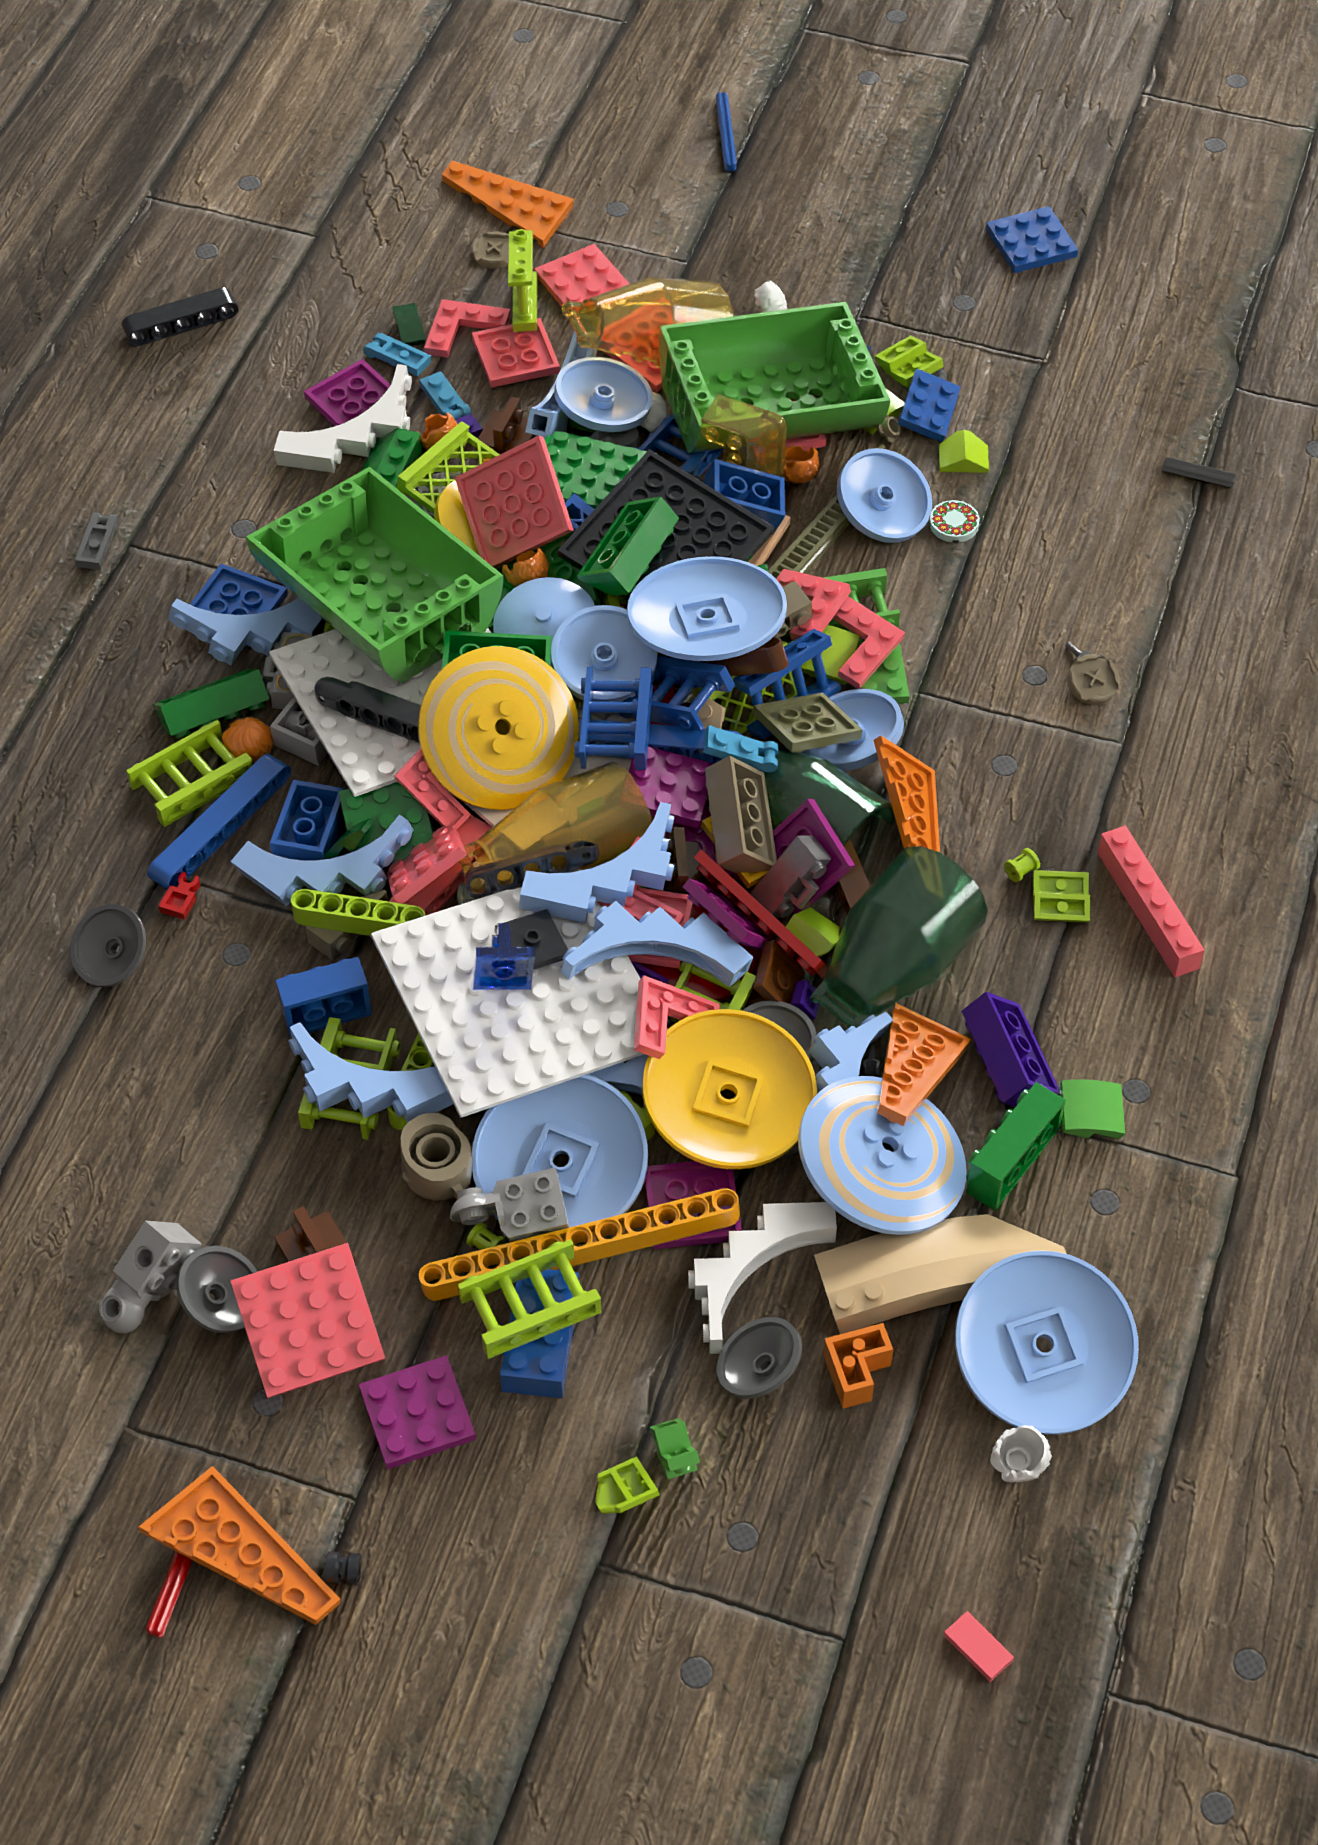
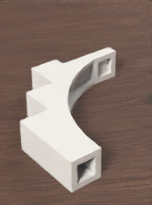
[273,364,412,473]
[688,1202,837,1354]

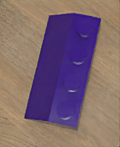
[961,992,1060,1107]

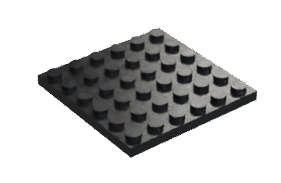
[558,449,774,601]

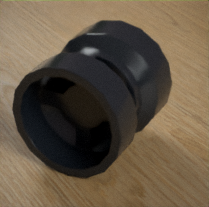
[325,1551,362,1586]

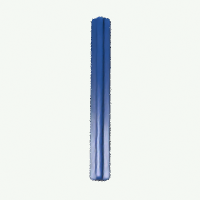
[716,92,737,172]

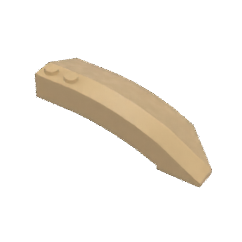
[814,1214,1066,1334]

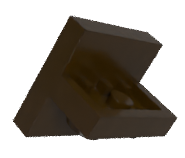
[647,827,703,895]

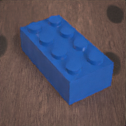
[500,1269,579,1399]

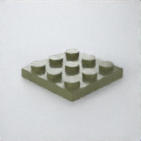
[753,692,863,753]

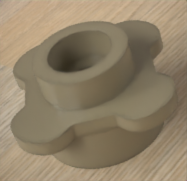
[877,415,900,443]

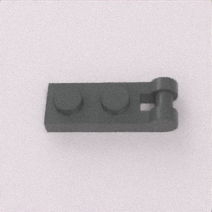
[75,512,120,570]

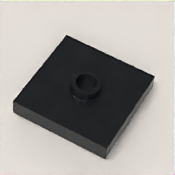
[494,909,568,975]

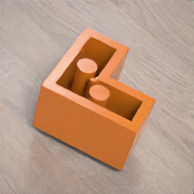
[823,1323,893,1409]

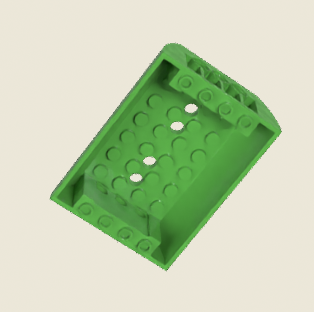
[659,302,891,453]
[246,467,503,683]

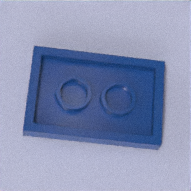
[898,368,961,442]

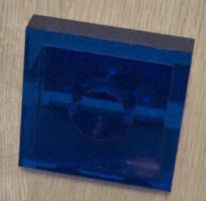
[473,923,535,990]

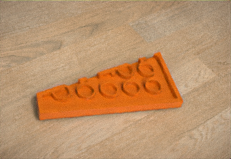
[442,161,574,248]
[873,735,943,905]
[877,1003,971,1126]
[139,1466,340,1625]

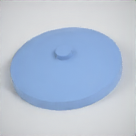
[554,357,653,432]
[837,448,932,543]
[493,577,595,668]
[551,605,657,702]
[803,689,904,771]

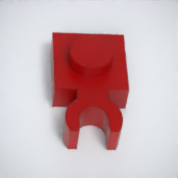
[158,872,200,920]

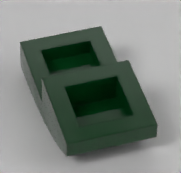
[392,303,425,346]
[323,818,375,860]

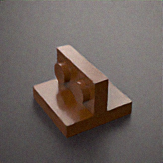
[478,397,536,455]
[744,940,805,1008]
[274,1206,356,1262]

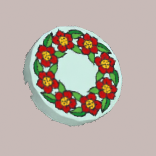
[930,500,980,542]

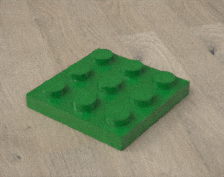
[338,782,433,864]

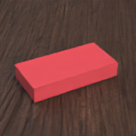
[944,1611,1014,1682]

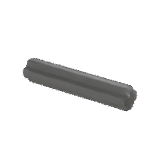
[1163,457,1236,488]

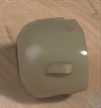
[400,1113,473,1201]

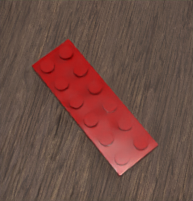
[694,849,830,979]

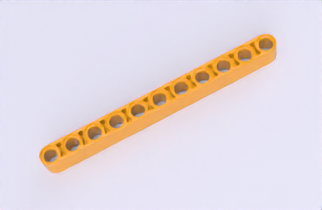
[419,1188,740,1301]

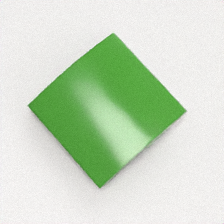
[1059,1079,1125,1139]

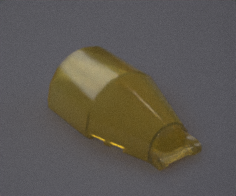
[561,277,733,368]
[459,762,652,888]

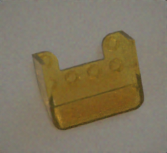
[701,394,787,480]

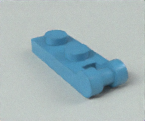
[363,333,431,377]
[420,371,472,420]
[703,725,778,772]

